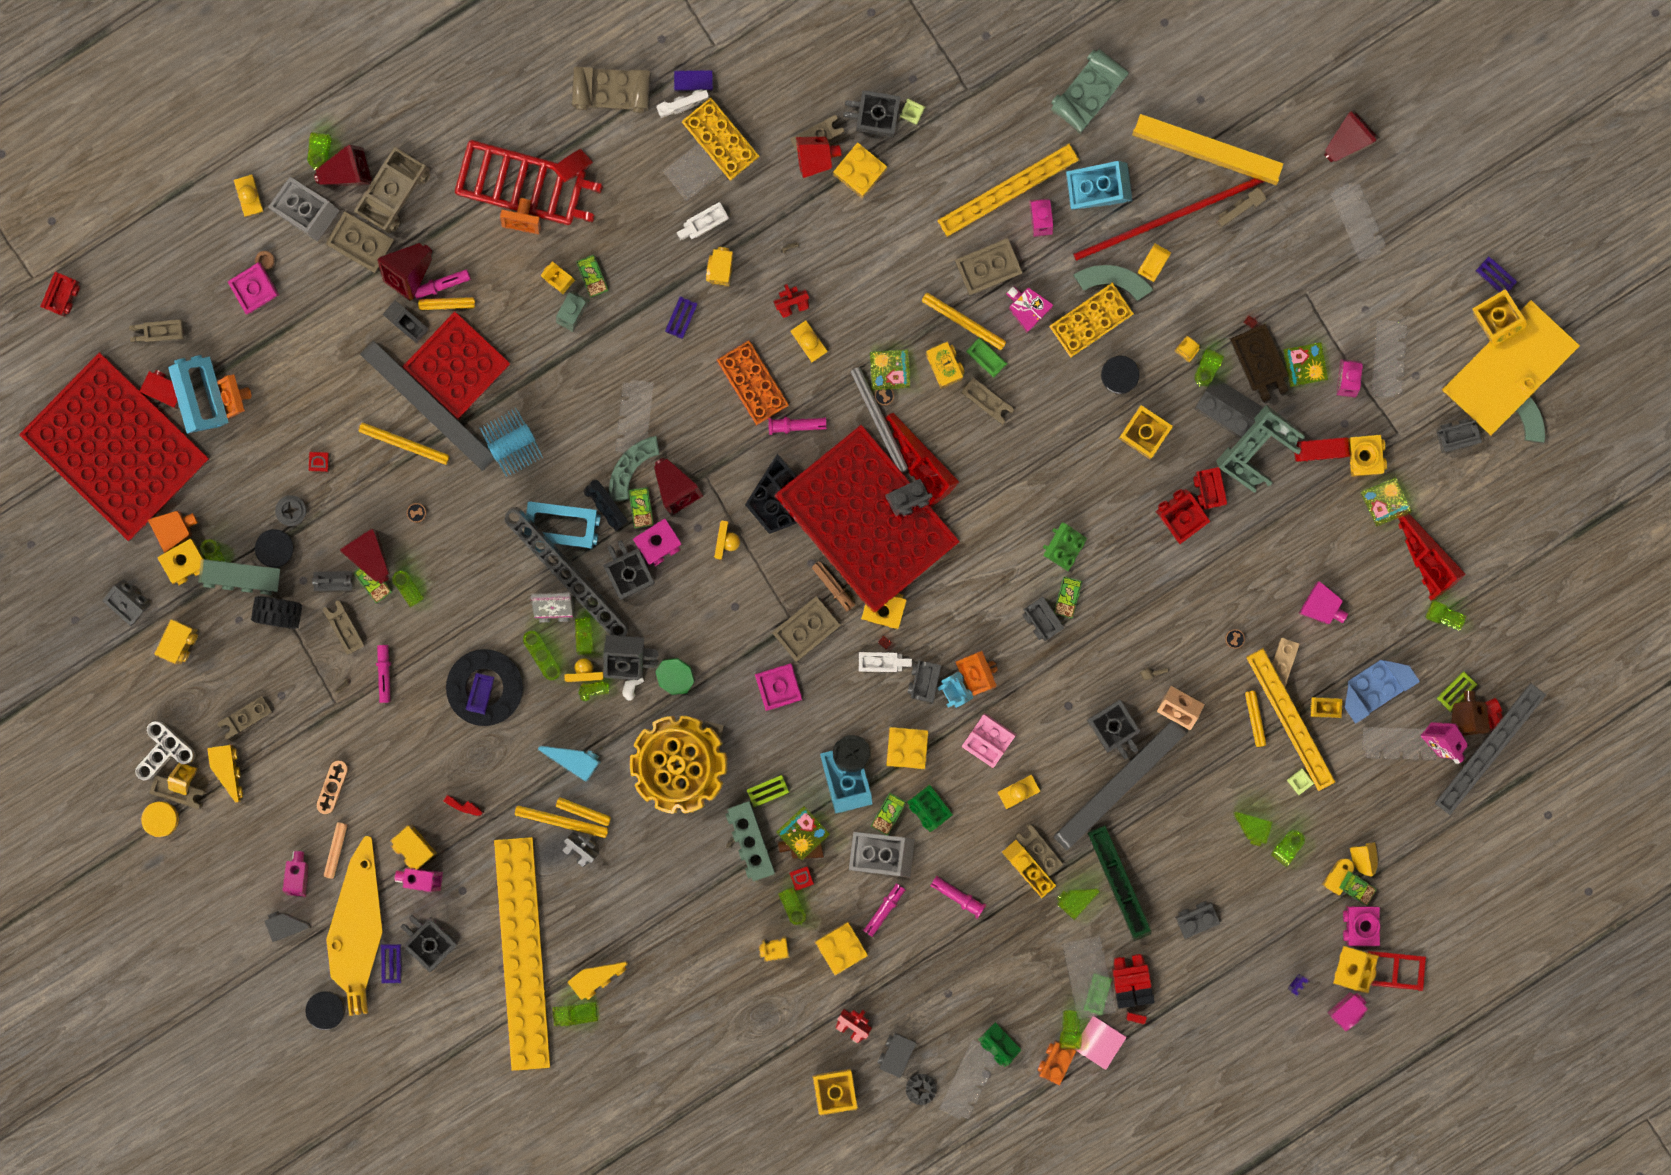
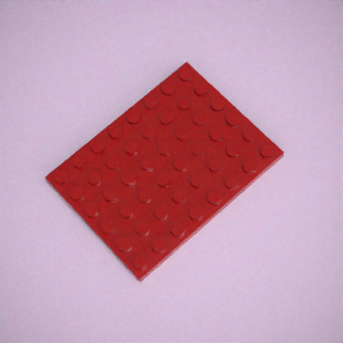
[19,352,210,542]
[774,425,960,614]

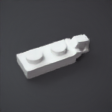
[657,89,709,118]
[677,202,729,240]
[859,652,912,672]

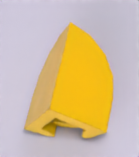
[1350,842,1378,876]

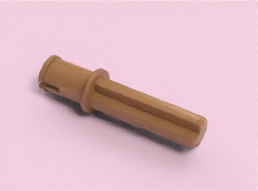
[812,561,856,612]

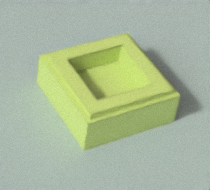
[900,99,925,125]
[1287,768,1314,795]

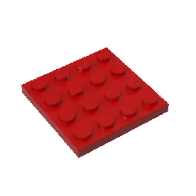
[402,311,511,420]

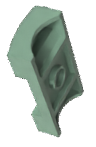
[1051,49,1129,134]

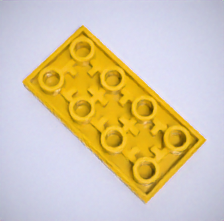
[681,97,760,181]
[1049,283,1134,358]

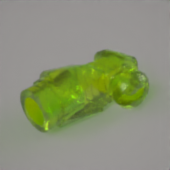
[578,681,609,701]

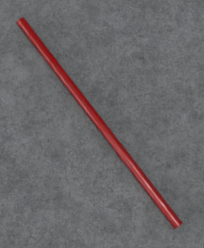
[1073,178,1265,261]

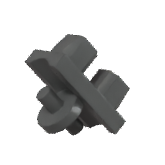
[562,832,599,867]

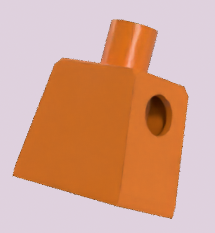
[148,511,198,553]

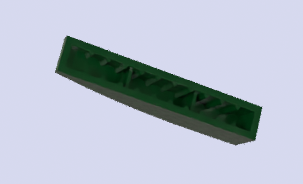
[1088,826,1151,941]

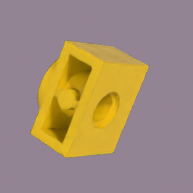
[706,247,734,286]
[1349,435,1387,477]
[157,539,204,586]
[861,594,906,630]
[1333,946,1378,993]

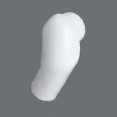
[622,677,645,701]

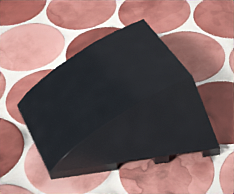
[745,453,798,534]

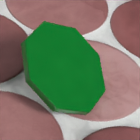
[655,658,695,695]

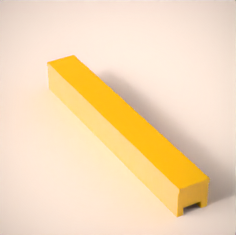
[1132,114,1284,186]

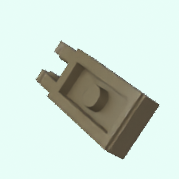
[129,320,184,343]

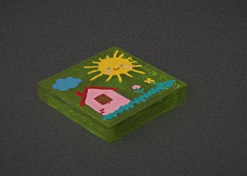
[1283,342,1328,387]
[870,349,910,390]
[1361,477,1412,527]
[776,806,830,860]

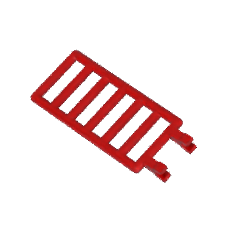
[455,140,603,225]

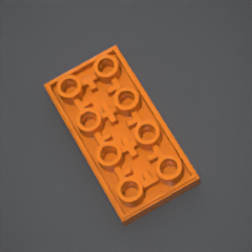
[717,340,789,425]

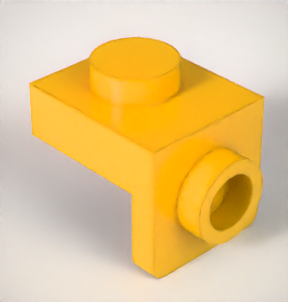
[541,261,575,294]

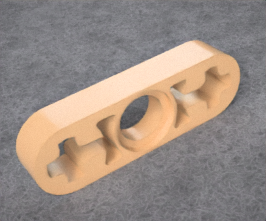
[317,761,348,814]

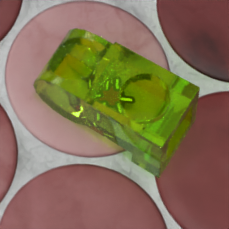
[575,617,595,655]

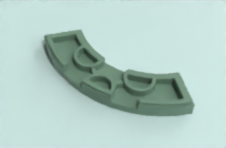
[1073,265,1153,301]
[1516,397,1545,443]
[609,436,660,502]

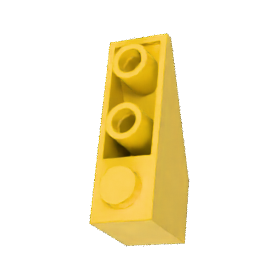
[207,745,243,803]
[1002,840,1056,898]
[567,961,628,1000]

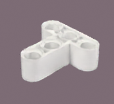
[136,721,196,780]

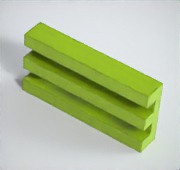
[1436,671,1477,712]
[747,775,789,807]

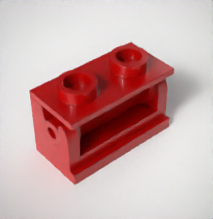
[40,272,80,317]
[139,370,179,409]
[1193,467,1227,510]

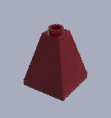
[1324,110,1379,163]
[314,145,372,186]
[377,243,433,301]
[654,458,704,516]
[340,529,390,584]

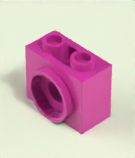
[633,519,682,566]
[1343,906,1380,946]
[1327,992,1368,1031]

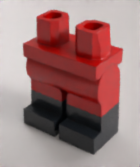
[1112,954,1155,1009]

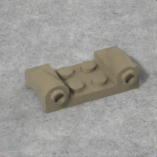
[572,67,651,113]
[354,146,430,233]

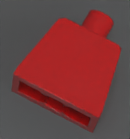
[795,136,842,178]

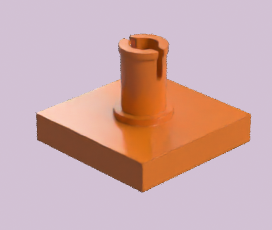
[500,198,541,235]
[217,374,251,419]
[955,651,997,696]

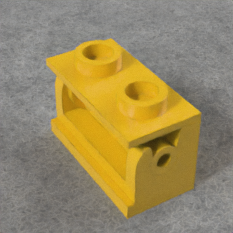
[759,936,789,961]

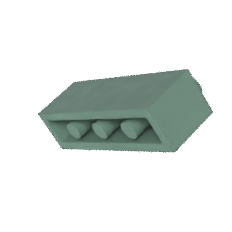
[198,560,280,595]

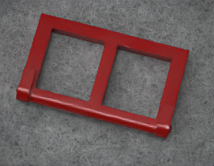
[1368,951,1426,991]

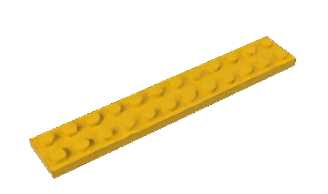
[494,837,551,1071]

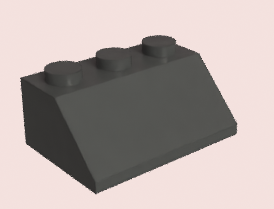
[1194,376,1263,439]

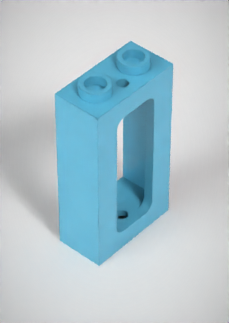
[168,355,229,434]
[524,501,601,549]

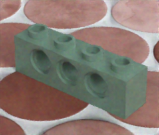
[725,801,775,882]

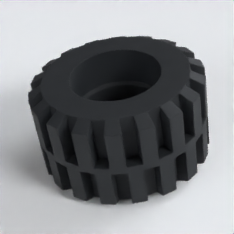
[251,596,302,629]

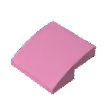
[962,713,1016,768]
[1073,1016,1127,1070]

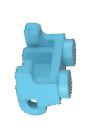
[937,672,973,708]

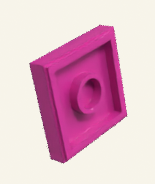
[227,262,279,315]
[755,663,803,711]

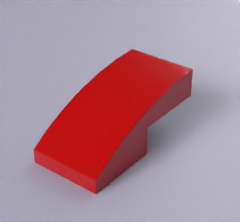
[552,148,593,183]
[443,794,484,816]

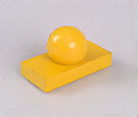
[234,175,264,217]
[1137,243,1171,282]
[790,320,828,363]
[714,521,740,560]
[564,658,604,682]
[997,775,1040,809]

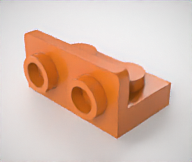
[1037,1040,1076,1086]

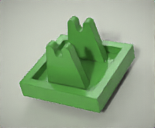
[1043,522,1087,571]

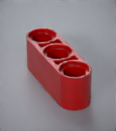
[1294,437,1350,462]

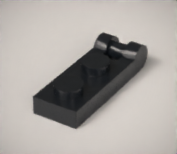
[584,480,628,531]

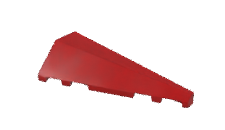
[885,413,959,507]
[1392,504,1466,601]

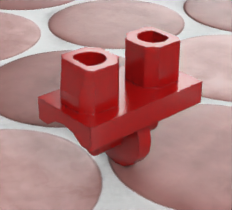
[773,284,809,318]
[835,1009,872,1043]

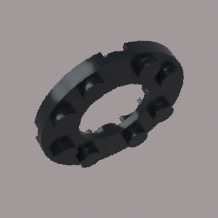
[446,649,523,726]

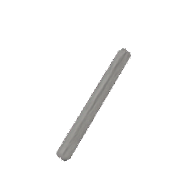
[851,367,908,472]

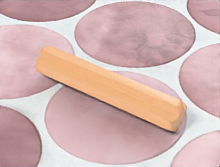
[324,822,347,879]

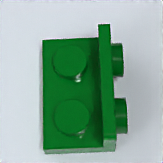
[907,785,953,832]
[978,1022,1022,1067]

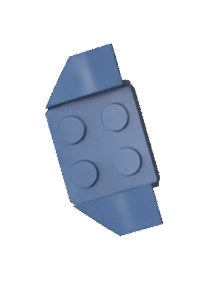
[1345,660,1420,724]

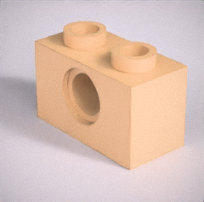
[1157,686,1205,730]

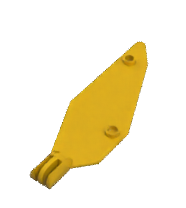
[326,836,383,1016]

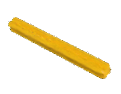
[922,293,1006,350]
[359,423,450,465]
[515,806,608,838]

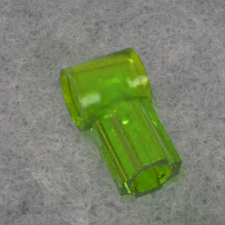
[200,539,226,562]
[392,570,424,608]
[1425,600,1466,631]
[778,887,806,925]
[1060,1010,1082,1049]

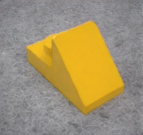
[1311,697,1342,718]
[167,763,197,795]

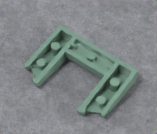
[1216,405,1305,493]

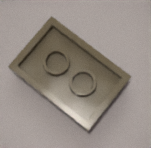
[326,211,395,274]
[955,238,1023,296]
[772,596,841,662]

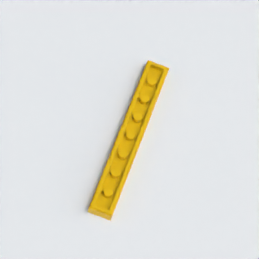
[937,144,1079,237]
[1246,648,1335,791]

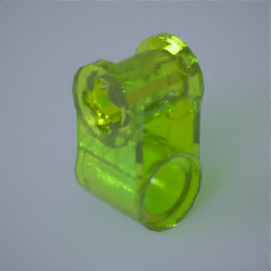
[307,132,331,170]
[1194,348,1224,386]
[1271,830,1305,867]

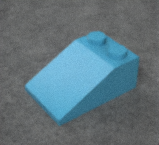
[1066,161,1132,210]
[538,746,601,782]
[820,751,872,814]

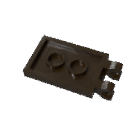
[1230,324,1288,402]

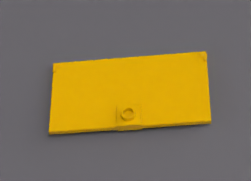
[1442,300,1580,436]

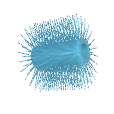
[480,408,543,478]

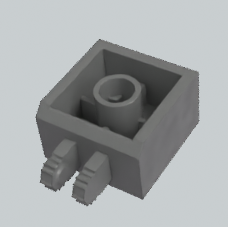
[843,91,900,137]
[603,540,655,600]
[604,635,659,680]
[1087,699,1140,759]
[401,915,459,973]

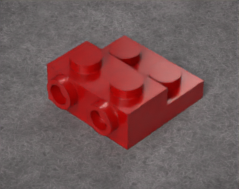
[1155,489,1210,544]

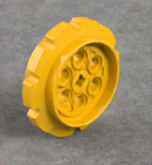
[630,715,727,814]

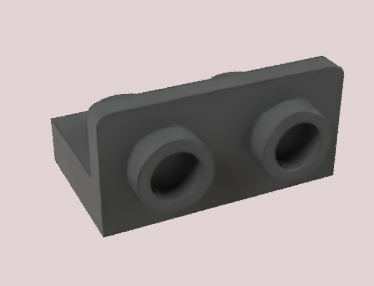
[886,479,933,516]
[103,580,151,626]
[1175,901,1220,939]

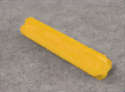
[418,297,475,310]
[1245,691,1266,747]
[556,797,611,826]

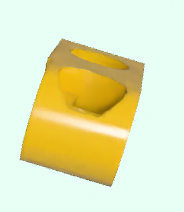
[1174,336,1200,362]
[1322,859,1354,896]

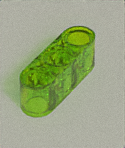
[523,631,561,680]

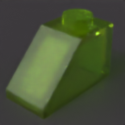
[1233,811,1273,847]
[1056,888,1100,920]
[552,1002,598,1026]

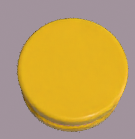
[141,801,179,837]

